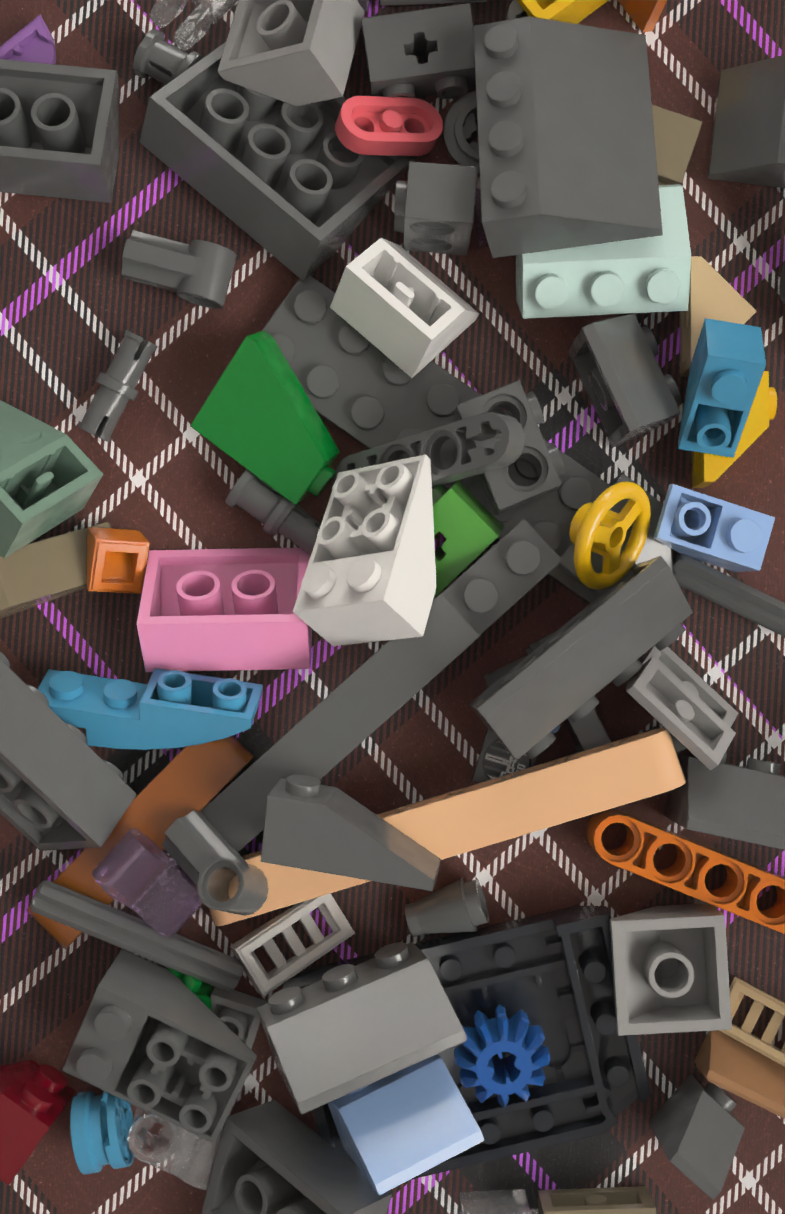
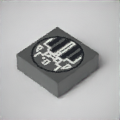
[472,727,537,783]

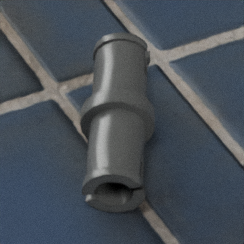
[77,330,158,442]

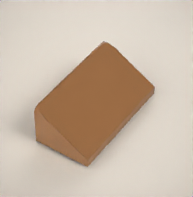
[694,1030,785,1119]

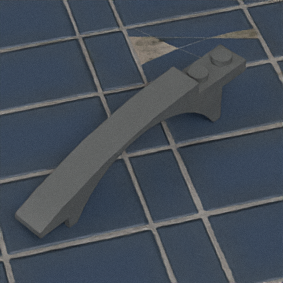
[200,518,562,852]

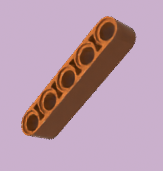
[26,735,254,949]

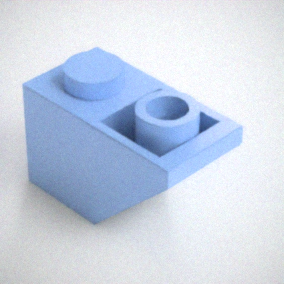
[654,484,775,572]

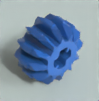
[454,1004,550,1108]

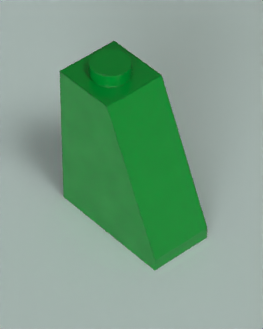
[190,330,340,505]

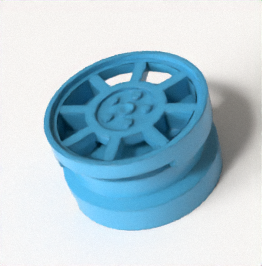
[70,1091,135,1175]

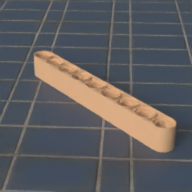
[209,727,686,926]

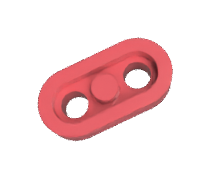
[335,96,443,156]

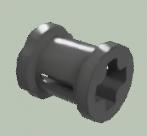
[133,29,204,85]

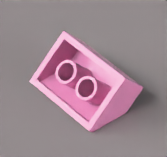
[136,548,312,672]

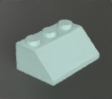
[516,184,691,319]

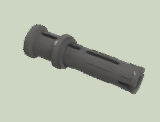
[225,469,322,556]

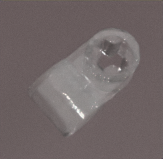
[128,1107,225,1190]

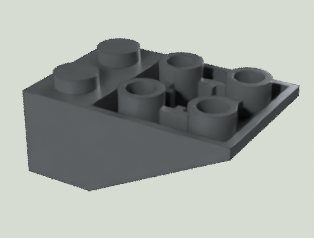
[62,949,257,1144]

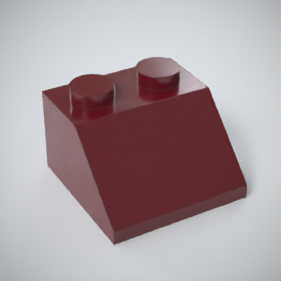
[0,1060,76,1186]

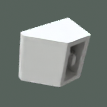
[330,238,479,378]

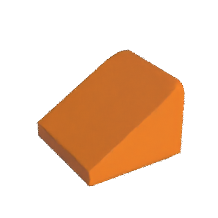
[87,527,150,594]

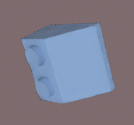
[328,1054,484,1195]

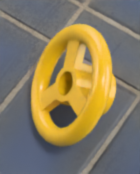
[569,481,651,590]

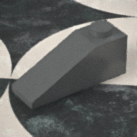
[261,774,441,891]

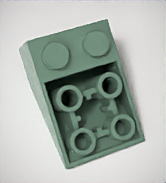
[0,400,103,559]

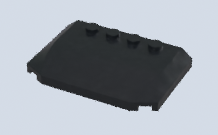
[283,905,651,1180]

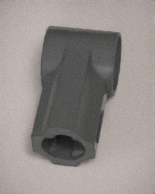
[121,230,237,309]
[162,810,269,916]

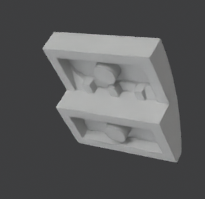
[626,645,738,771]

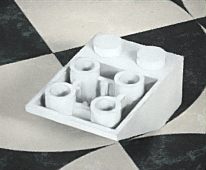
[293,454,437,646]

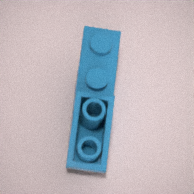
[38,668,263,750]

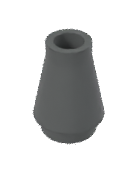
[405,878,489,937]

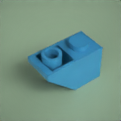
[678,318,766,458]

